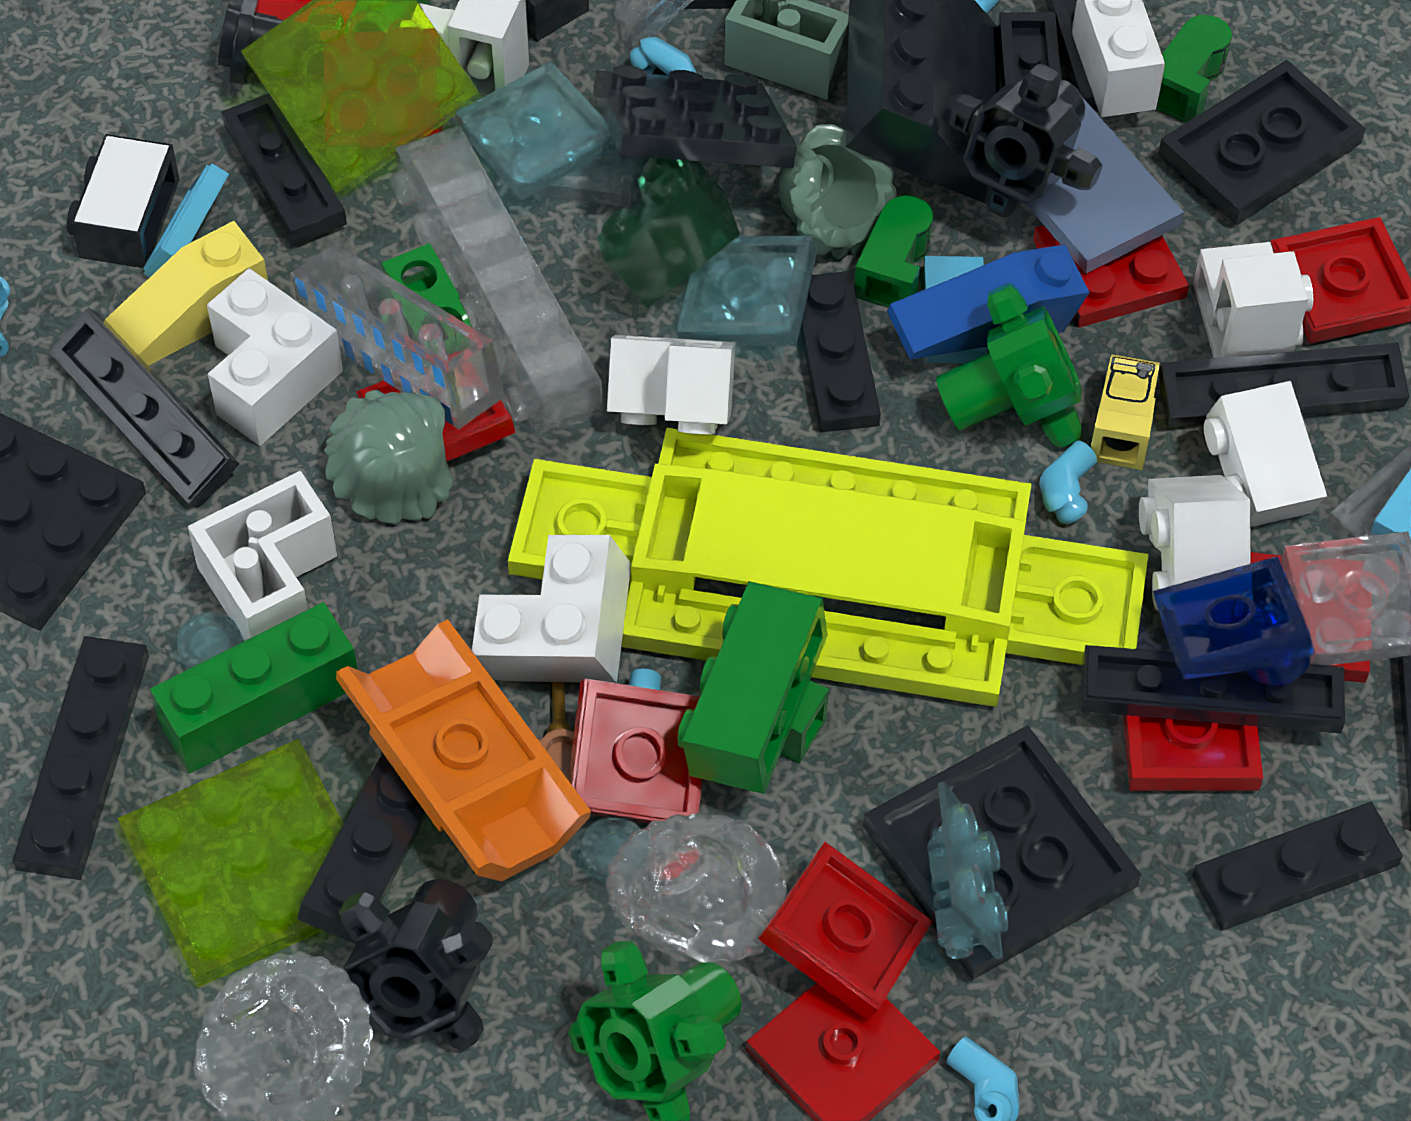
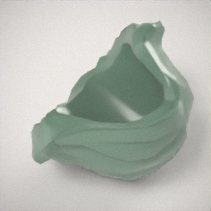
[778,124,897,259]
[324,390,454,525]

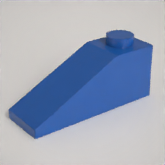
[887,245,1090,360]

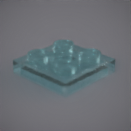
[455,61,617,201]
[676,236,817,346]

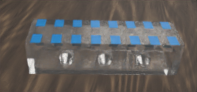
[290,243,505,429]

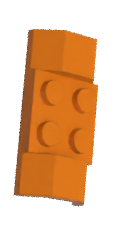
[336,619,591,882]

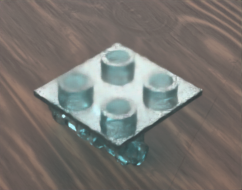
[927,782,1008,959]

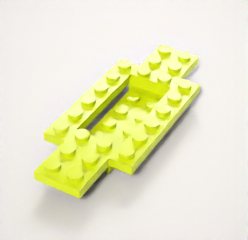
[508,428,1148,707]

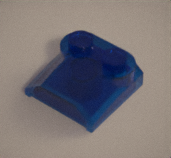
[1153,556,1314,685]

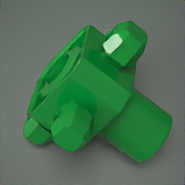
[936,283,1082,448]
[568,941,742,1121]

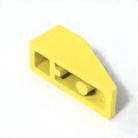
[105,221,268,366]

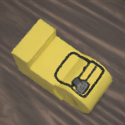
[1091,354,1160,470]

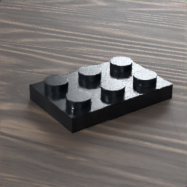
[1158,60,1366,225]

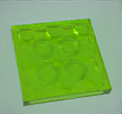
[241,0,482,196]
[117,738,344,988]

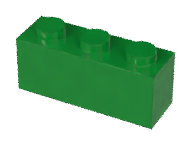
[678,581,828,794]
[150,602,358,774]

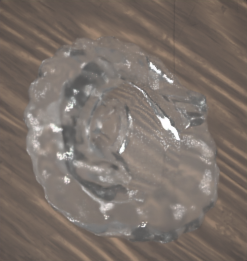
[606,813,787,963]
[193,951,373,1121]

